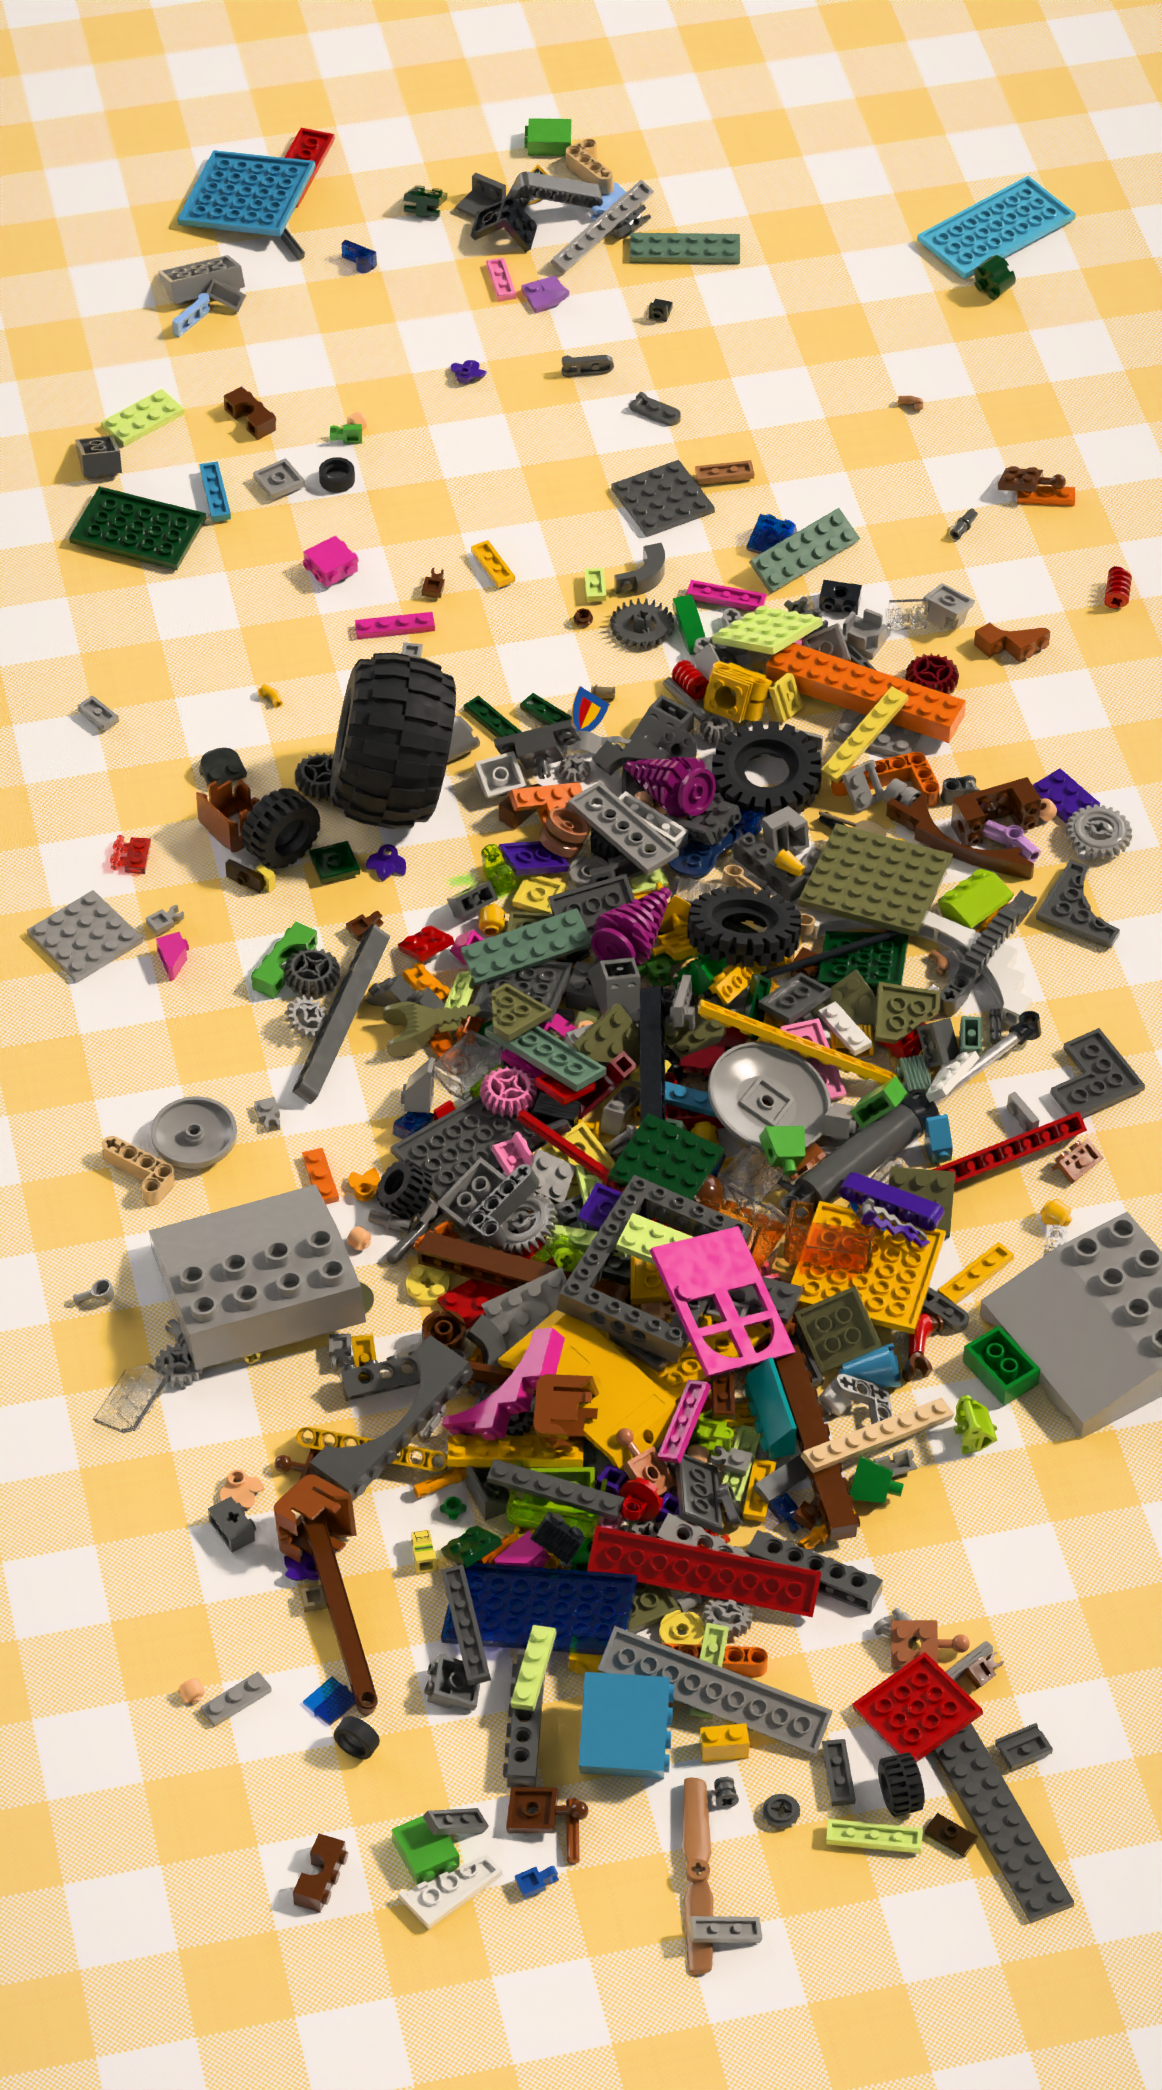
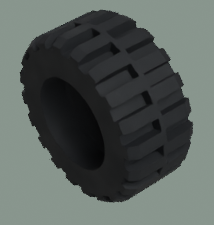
[242,788,321,869]

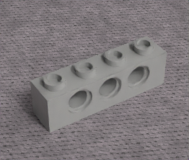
[656,1513,750,1557]

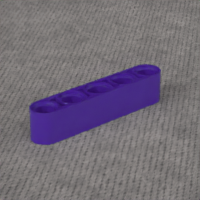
[838,1172,945,1231]

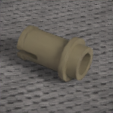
[591,684,615,699]

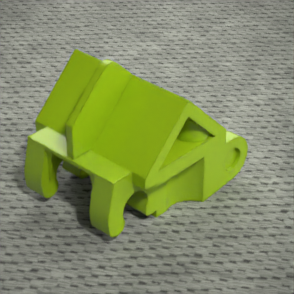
[954,1395,998,1454]
[687,1409,734,1456]

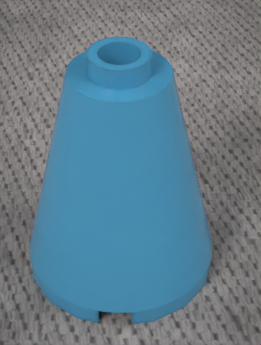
[839,1343,902,1388]

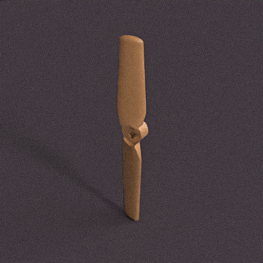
[682,1777,714,1975]

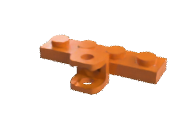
[508,782,582,825]

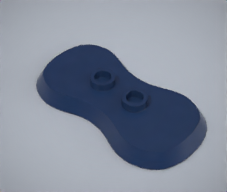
[668,827,740,879]

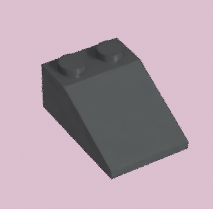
[75,435,122,479]

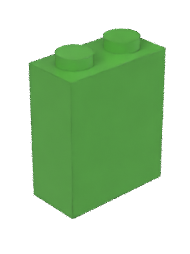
[524,118,572,156]
[850,1076,907,1128]
[391,1815,460,1885]

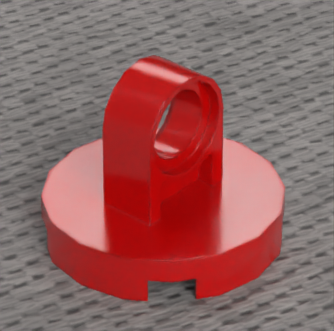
[619,1477,663,1521]

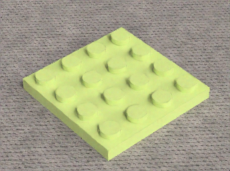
[712,606,823,655]

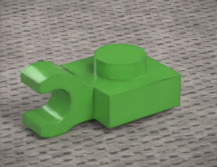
[330,424,362,444]

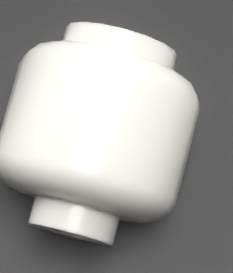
[819,1384,852,1416]

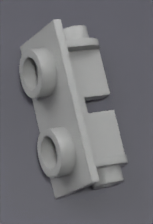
[873,1449,918,1477]

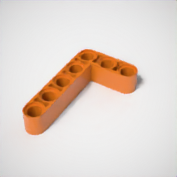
[831,752,940,807]
[663,1643,768,1707]

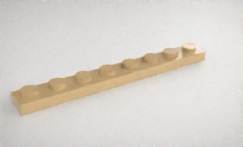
[800,1398,954,1473]

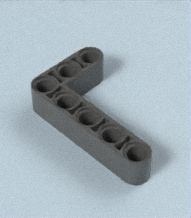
[506,171,603,210]

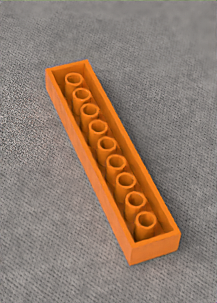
[766,643,966,743]

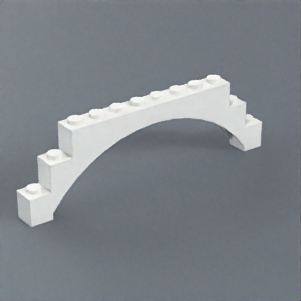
[803,908,1032,1026]

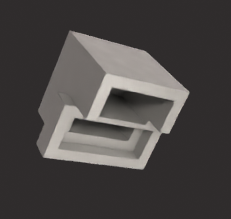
[762,806,810,854]

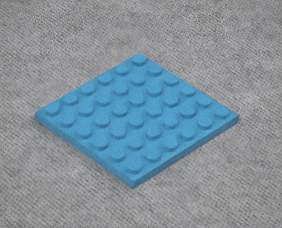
[177,150,316,236]

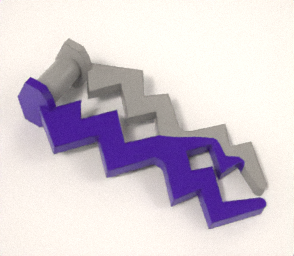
[860,1199,930,1248]

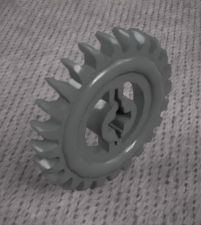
[610,598,674,649]

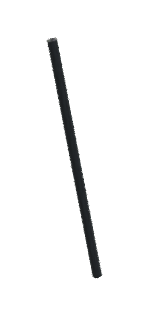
[703,930,904,999]

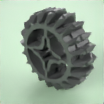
[294,752,333,801]
[284,947,340,998]

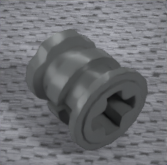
[714,1776,739,1808]

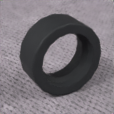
[319,457,355,492]
[333,1716,380,1760]

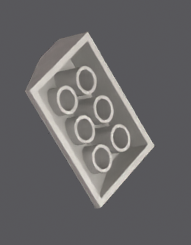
[158,255,245,305]

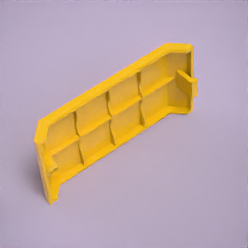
[497,1310,678,1472]

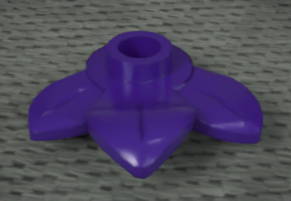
[451,360,487,383]
[366,844,407,881]
[284,1551,319,1581]

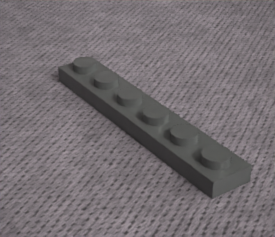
[487,1459,624,1521]
[441,1564,491,1686]

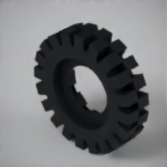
[712,721,822,822]
[687,887,802,967]

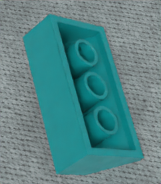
[742,1357,797,1459]

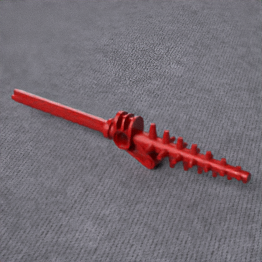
[516,1110,695,1237]

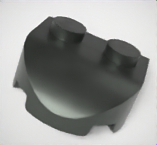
[199,747,247,787]

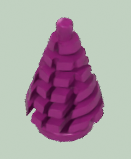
[625,757,716,817]
[591,887,671,966]

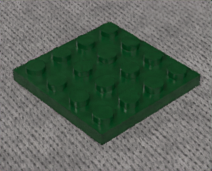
[818,931,909,990]
[608,1113,725,1201]

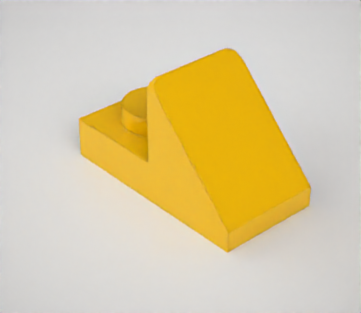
[351,1333,377,1381]

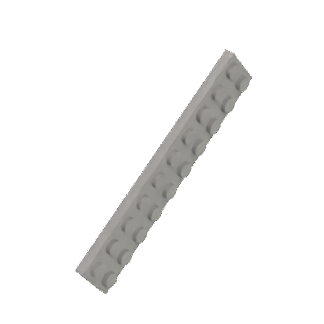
[598,1626,833,1755]

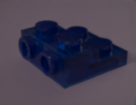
[746,514,797,554]

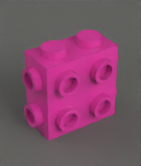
[303,535,359,587]

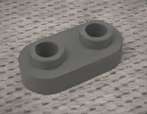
[716,1482,744,1528]

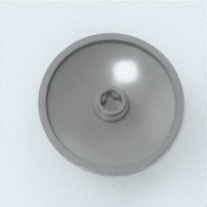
[151,1096,237,1169]

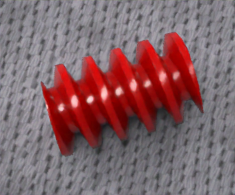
[1104,566,1132,608]
[671,660,709,700]

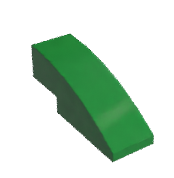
[672,594,705,655]

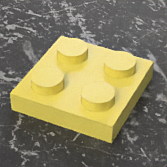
[512,874,566,914]

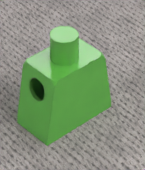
[759,1126,805,1176]

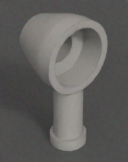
[73,1279,114,1305]

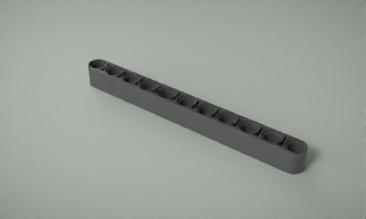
[292,924,390,1104]

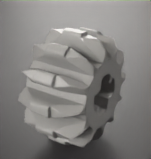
[700,713,734,746]

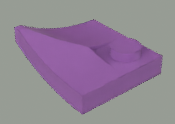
[521,276,570,314]

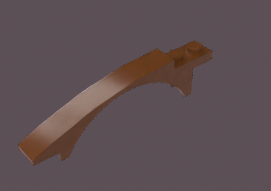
[886,793,1034,880]

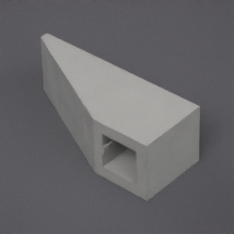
[600,1086,640,1136]

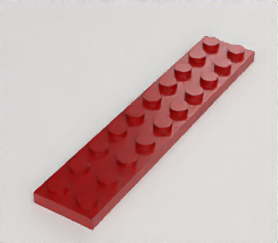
[587,1525,822,1618]

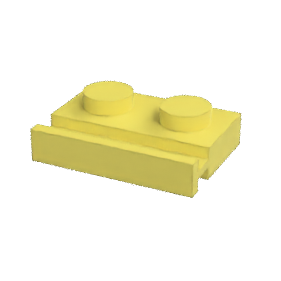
[768,673,803,723]

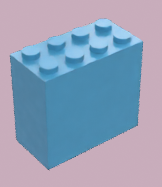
[579,1672,674,1779]

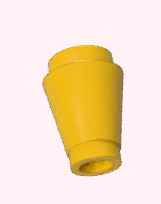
[774,849,806,877]

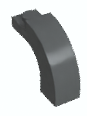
[614,542,665,595]
[465,1314,507,1397]

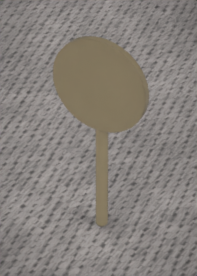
[819,811,886,836]

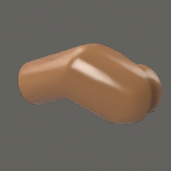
[898,395,924,411]
[928,950,949,976]

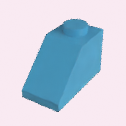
[924,1114,953,1164]

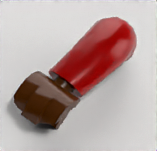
[902,1314,944,1382]

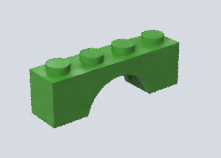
[251,921,318,999]

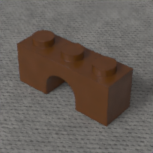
[223,386,276,440]
[293,1833,349,1913]

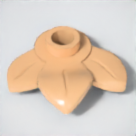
[220,1469,264,1509]

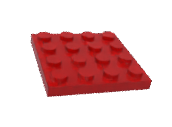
[852,1652,983,1762]

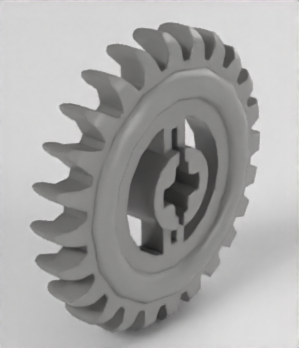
[1066,804,1133,860]
[498,1192,558,1255]

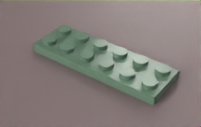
[630,232,740,264]
[749,507,861,594]
[461,908,592,986]
[485,1024,606,1092]

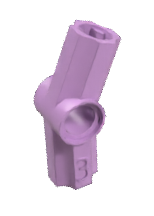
[983,820,1041,863]

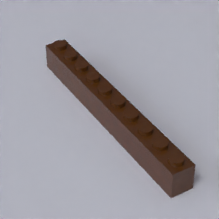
[417,1231,631,1305]
[774,1345,860,1542]

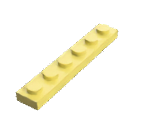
[821,686,908,783]

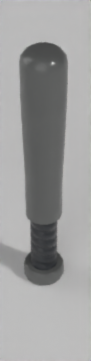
[386,1207,443,1264]

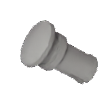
[165,1319,186,1347]

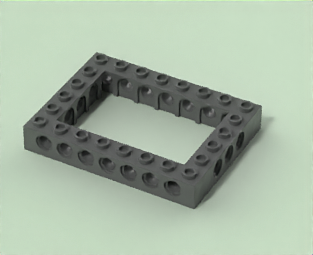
[556,1175,753,1364]

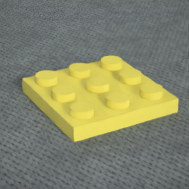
[532,1121,615,1201]

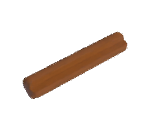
[566,1798,580,1864]

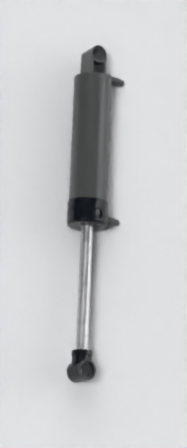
[778,1011,1042,1224]

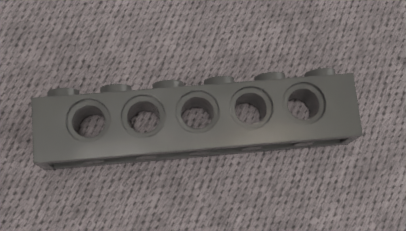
[746,1530,883,1613]
[503,1655,545,1787]

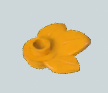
[348,1168,380,1202]

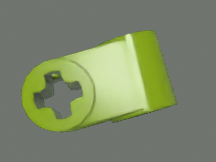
[554,1248,586,1272]

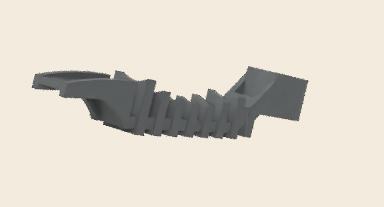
[940,890,1037,1016]

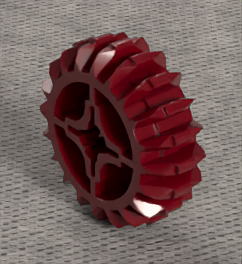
[905,653,959,695]

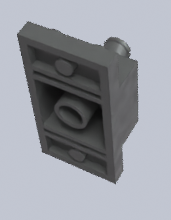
[494,719,581,779]

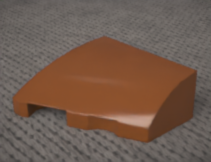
[780,1142,826,1181]

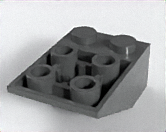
[626,695,694,748]
[587,957,641,1015]

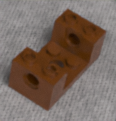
[951,777,1041,847]

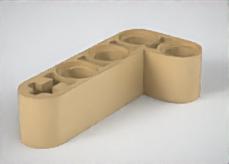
[566,139,614,194]
[102,1136,175,1206]

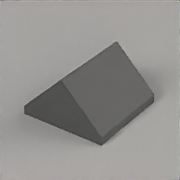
[466,1466,517,1521]

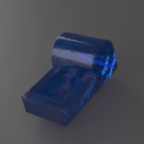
[341,239,377,273]
[734,810,765,837]
[393,1112,434,1140]

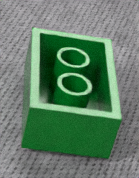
[963,1325,1041,1406]

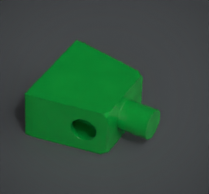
[849,1456,904,1503]

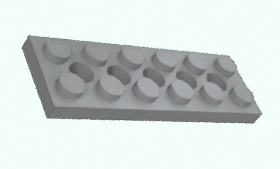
[568,782,679,875]

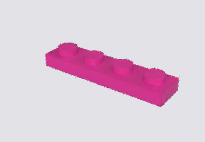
[686,580,767,611]
[355,612,435,639]
[657,1379,711,1463]

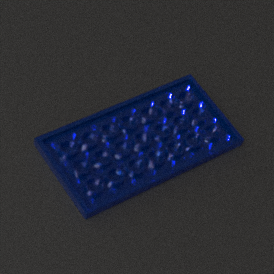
[441,1563,638,1655]

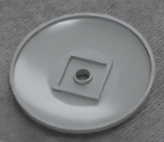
[708,1042,831,1151]

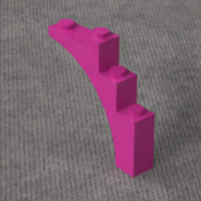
[441,1327,565,1440]

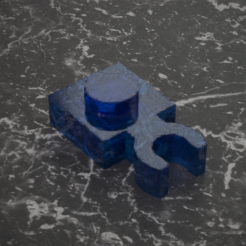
[768,1493,805,1534]

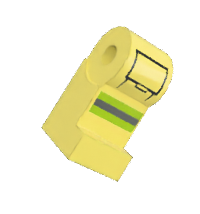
[411,1530,437,1574]

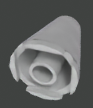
[447,715,480,762]

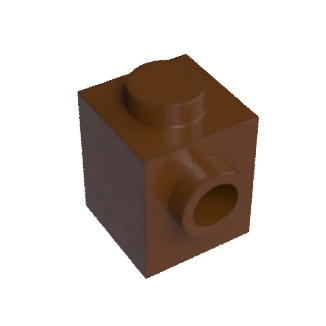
[790,947,821,979]

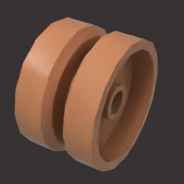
[539,807,591,858]

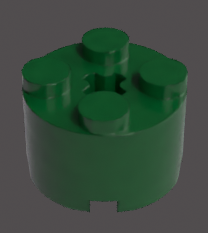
[974,255,1016,300]

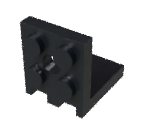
[470,196,537,252]

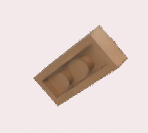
[695,460,755,485]

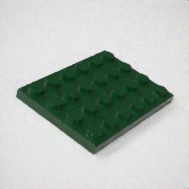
[69,486,206,570]

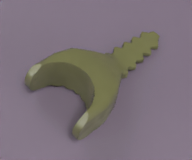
[382,1001,480,1058]

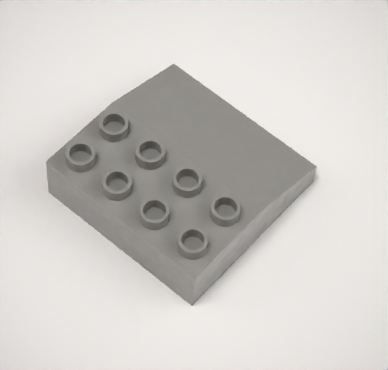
[148,1184,366,1370]
[980,1212,1162,1439]

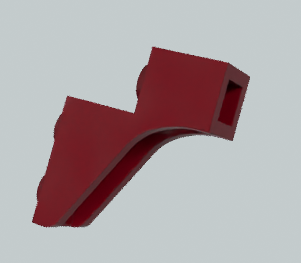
[677,1026,747,1077]
[576,1051,638,1120]

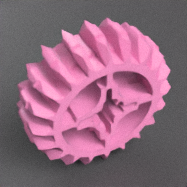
[480,1066,538,1118]

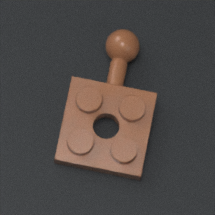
[616,1428,677,1496]
[891,1620,970,1668]

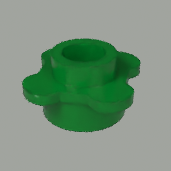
[440,1496,467,1520]

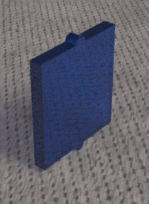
[303,1676,356,1726]

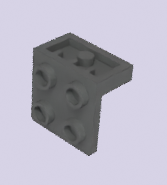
[457,172,506,217]
[917,1018,959,1068]

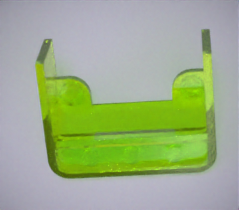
[506,1461,607,1540]

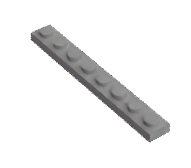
[550,179,654,275]

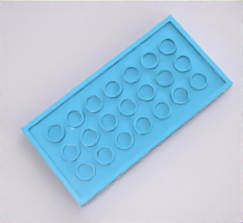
[917,176,1076,279]

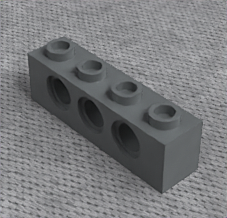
[734,832,806,903]
[339,1350,421,1402]

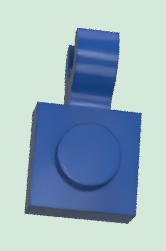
[514,1865,559,1899]

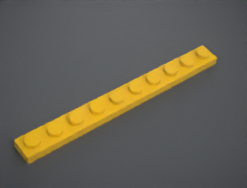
[698,999,897,1085]

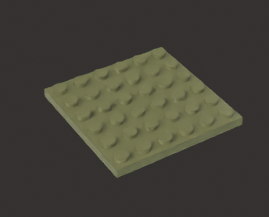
[798,823,953,937]

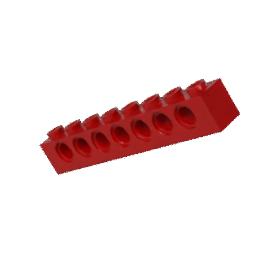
[932,1111,1087,1184]

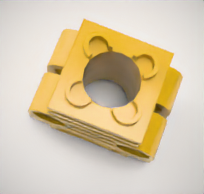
[703,661,772,723]

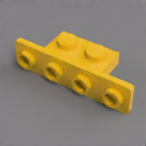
[708,961,766,1005]

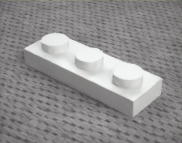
[818,1001,872,1056]

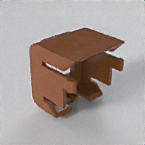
[196,779,260,853]
[533,1374,599,1451]
[273,1475,357,1563]

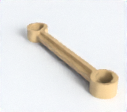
[722,865,815,936]

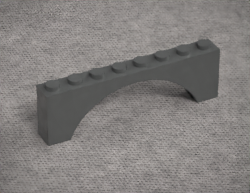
[310,1335,474,1501]

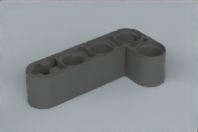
[468,1164,540,1248]

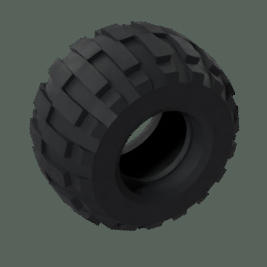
[330,652,456,829]

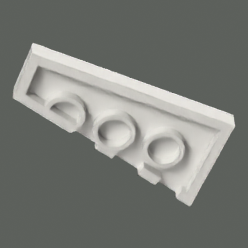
[926,1051,980,1102]
[398,1855,503,1930]

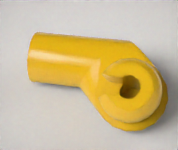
[257,684,283,708]

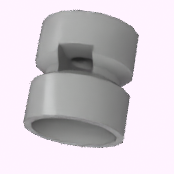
[883,778,921,807]

